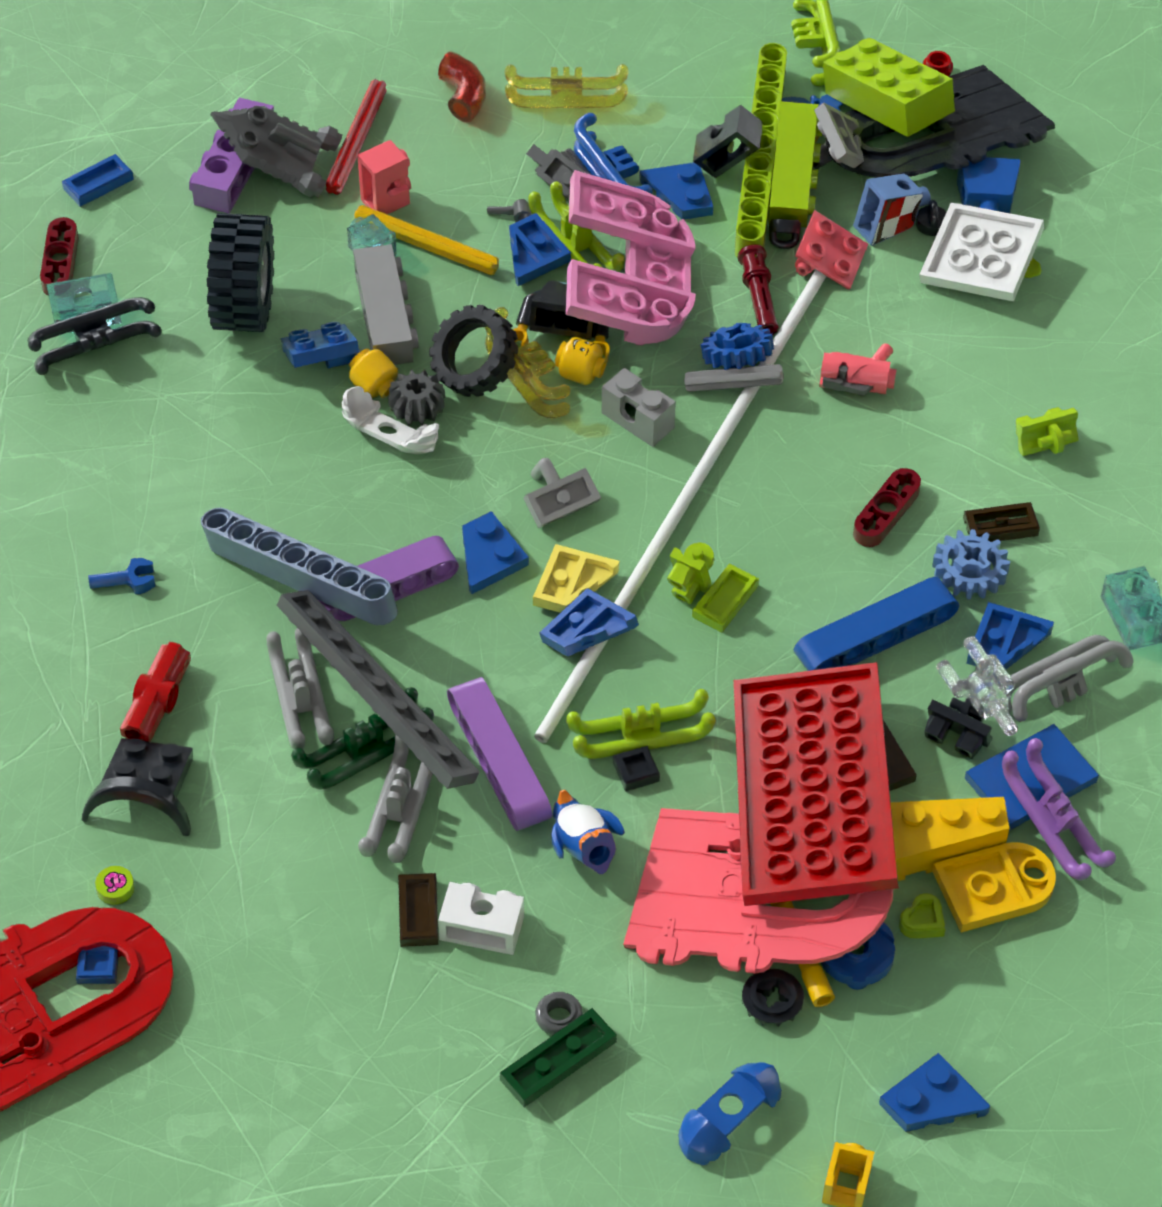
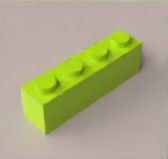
[769,101,822,228]

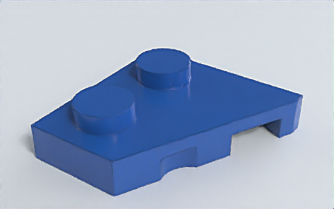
[462,511,529,594]
[879,1053,990,1132]

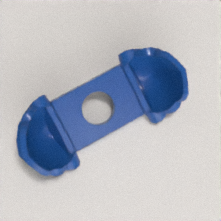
[678,1062,782,1165]

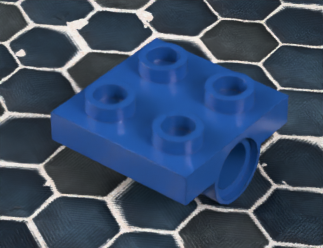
[280,322,359,369]

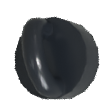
[916,199,947,236]
[769,219,801,249]

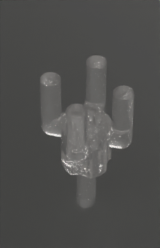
[936,636,1018,736]

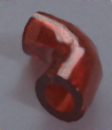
[438,51,486,122]

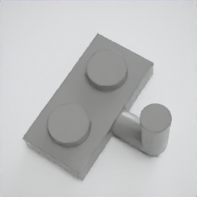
[523,458,601,528]

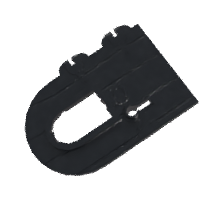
[825,65,1055,178]

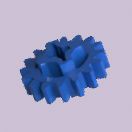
[701,323,774,370]

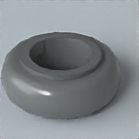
[535,992,583,1035]

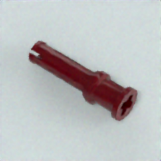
[737,245,779,335]

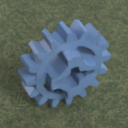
[932,529,1010,600]

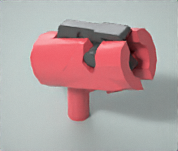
[819,343,897,396]

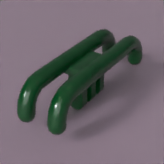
[291,687,434,790]

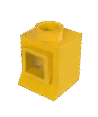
[822,1142,875,1207]

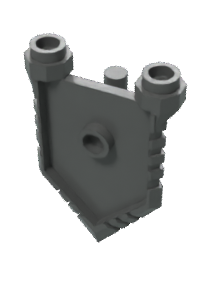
[210,106,343,198]

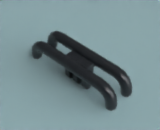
[27,297,162,375]

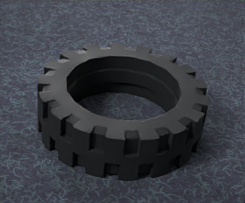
[429,305,518,397]

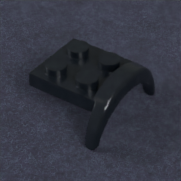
[81,738,193,836]

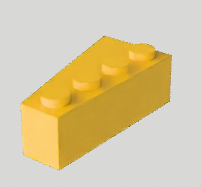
[891,797,1010,881]

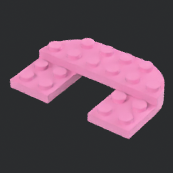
[566,170,696,345]

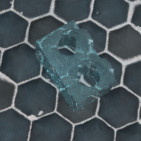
[1100,566,1162,650]

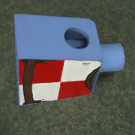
[853,174,931,246]

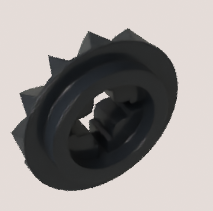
[742,968,804,1027]

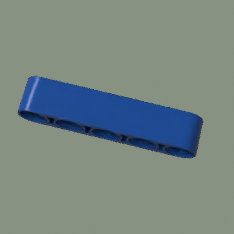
[793,577,960,671]

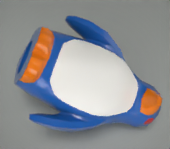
[551,789,625,874]

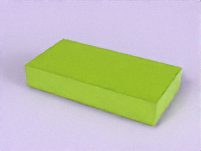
[692,563,759,633]

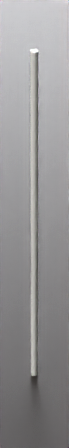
[534,270,827,743]

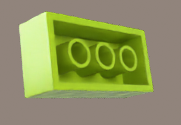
[823,37,955,137]

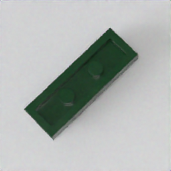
[500,1008,617,1108]

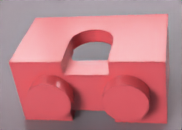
[358,140,411,214]

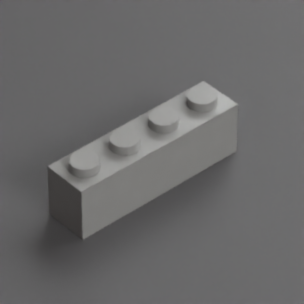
[353,244,419,365]

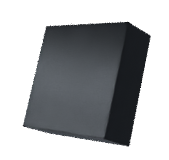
[613,746,660,792]

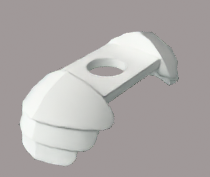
[341,386,439,455]

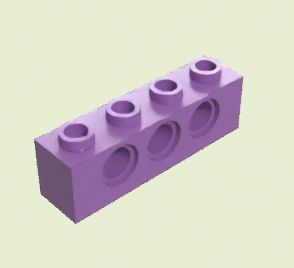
[189,97,274,214]

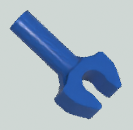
[88,558,156,594]

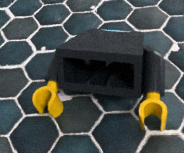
[513,280,610,362]

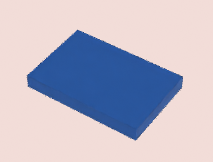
[965,724,1099,831]

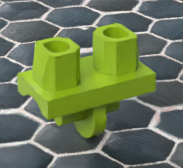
[1016,407,1079,456]
[667,542,715,604]

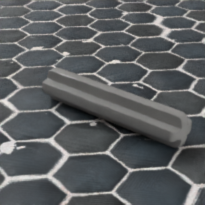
[684,364,784,392]

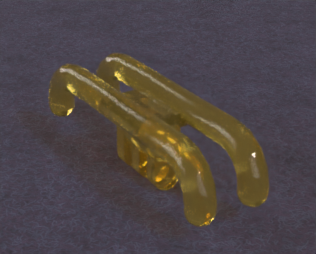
[504,64,629,108]
[484,307,571,418]

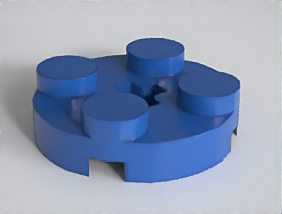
[821,922,895,990]

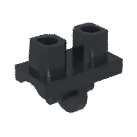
[924,694,993,759]

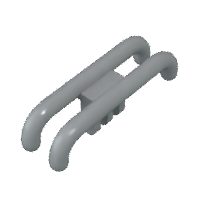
[266,628,334,750]
[996,635,1134,722]
[358,735,433,863]

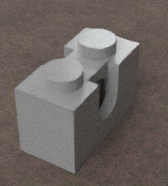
[601,368,676,447]

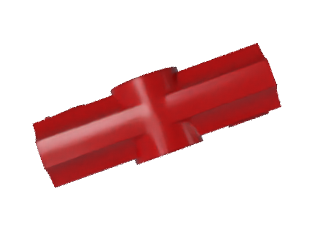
[120,641,191,742]

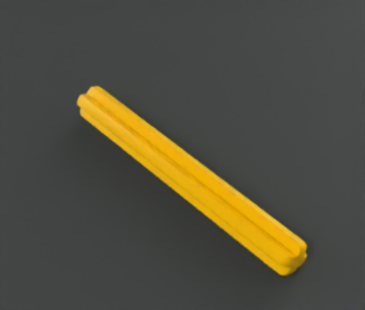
[354,205,499,275]

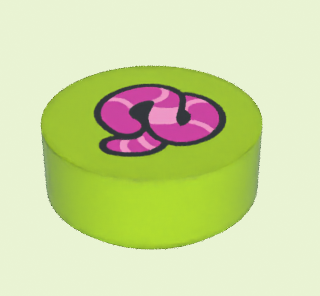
[95,866,135,905]

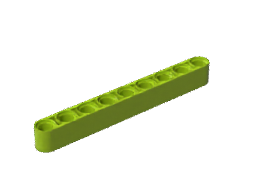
[734,43,787,259]

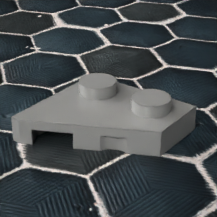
[814,103,864,168]

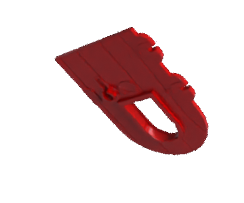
[0,907,174,1112]

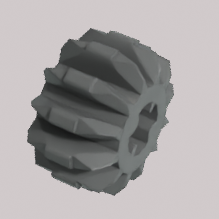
[388,369,445,426]

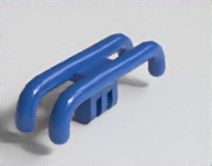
[573,113,653,194]

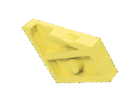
[533,544,620,613]

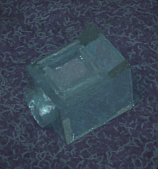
[347,214,397,257]

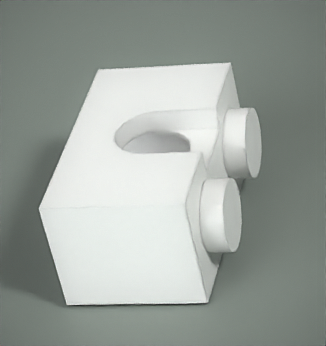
[438,882,524,955]

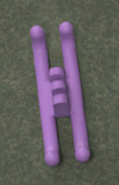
[1002,738,1116,881]

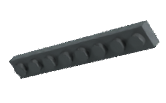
[277,590,480,789]

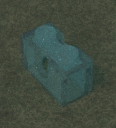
[46,273,122,333]

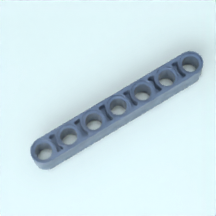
[201,507,398,625]

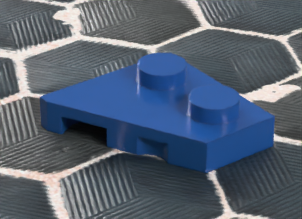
[639,162,714,220]
[509,213,571,286]
[539,588,639,657]
[966,602,1054,674]

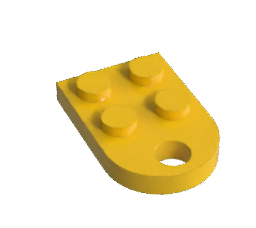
[932,842,1056,933]

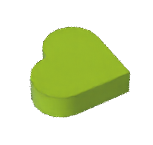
[899,893,946,938]

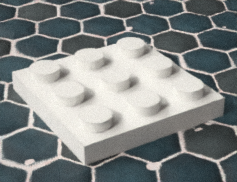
[919,202,1044,302]

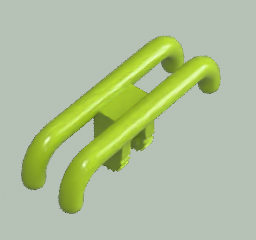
[528,181,625,272]

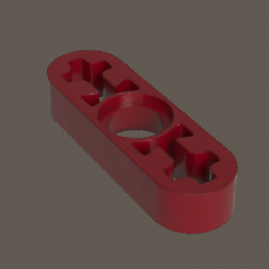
[40,217,79,297]
[853,468,921,547]

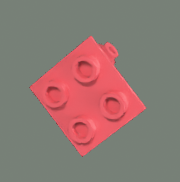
[795,210,868,290]

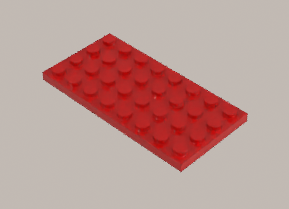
[733,662,899,906]

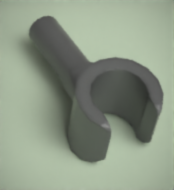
[487,199,531,222]

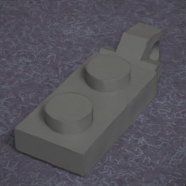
[526,144,586,200]

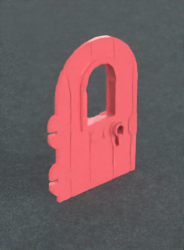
[623,808,894,974]

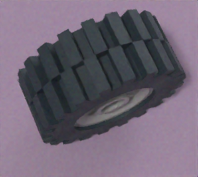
[207,213,275,332]

